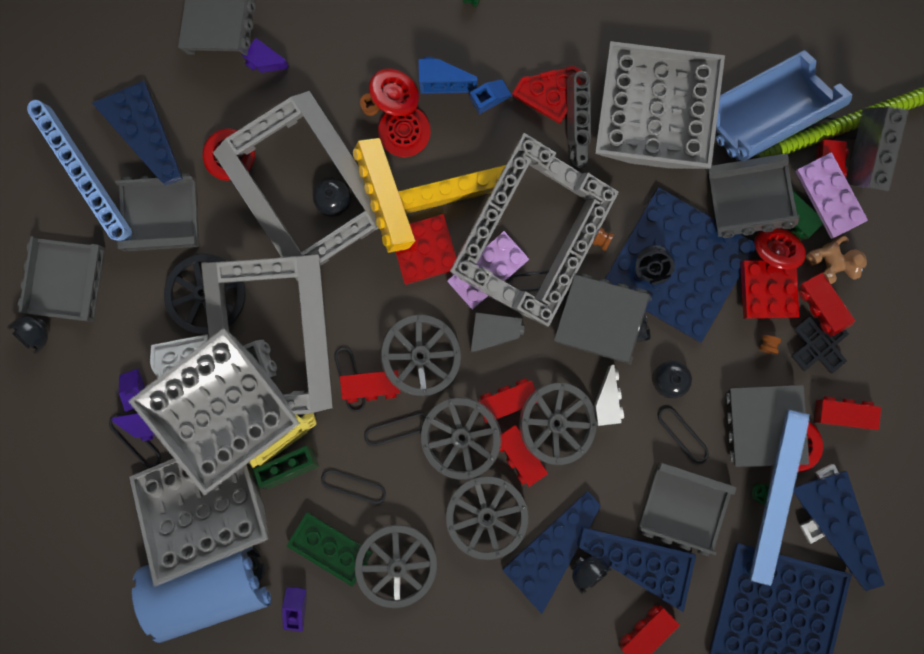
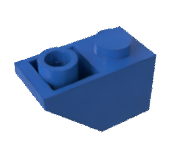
[470,79,512,115]

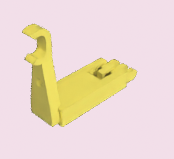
[249,413,317,468]

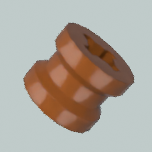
[360,93,380,116]
[592,227,614,251]
[759,335,782,355]

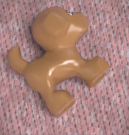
[806,235,867,284]

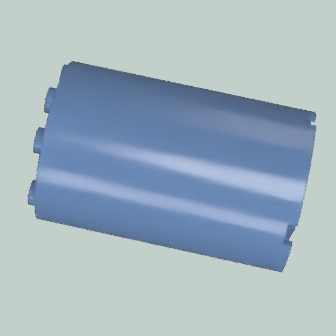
[713,50,852,161]
[132,546,272,643]

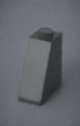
[471,313,525,352]

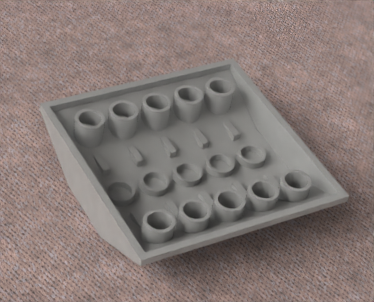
[595,41,725,169]
[129,328,300,495]
[129,458,269,586]

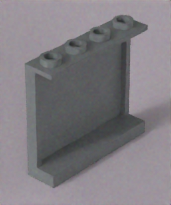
[178,0,256,56]
[846,106,909,191]
[708,153,799,238]
[115,174,199,252]
[18,236,106,322]
[554,274,652,365]
[726,385,809,467]
[638,462,737,557]

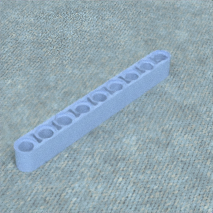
[27,100,132,241]
[750,410,809,586]

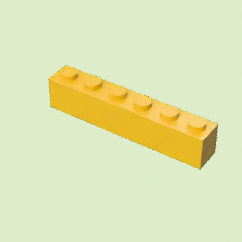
[353,138,415,253]
[398,165,506,214]

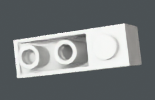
[594,365,624,426]

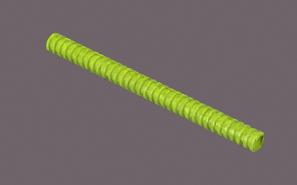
[753,87,924,159]

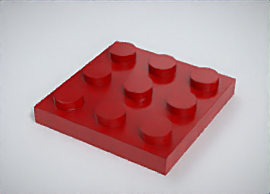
[395,214,457,285]
[741,261,800,319]

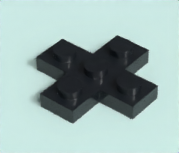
[791,317,849,373]

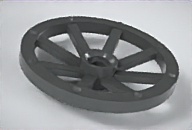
[380,315,461,396]
[519,383,597,465]
[421,397,502,479]
[446,476,528,560]
[355,524,437,608]

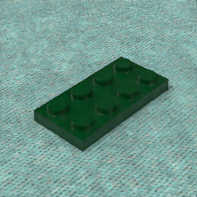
[286,512,373,587]

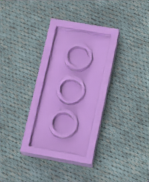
[795,152,868,239]
[447,231,529,310]

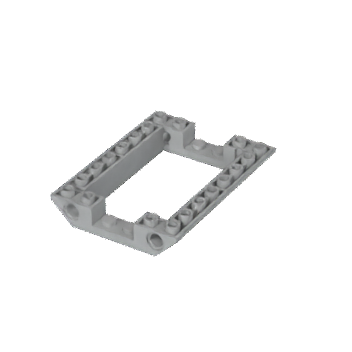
[213,91,378,281]
[450,133,619,327]
[201,254,333,415]

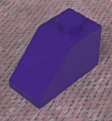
[242,38,289,73]
[119,369,145,412]
[112,414,156,441]
[282,587,307,632]

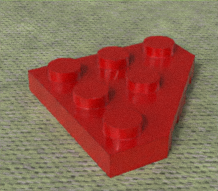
[512,65,589,124]

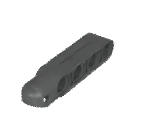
[567,71,591,168]

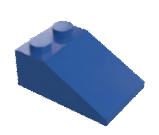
[419,57,477,94]

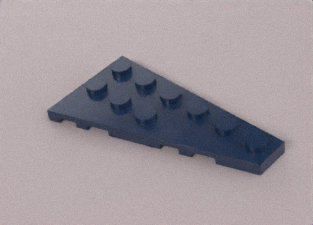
[92,81,183,186]
[793,471,885,591]
[502,491,601,614]
[578,527,696,613]

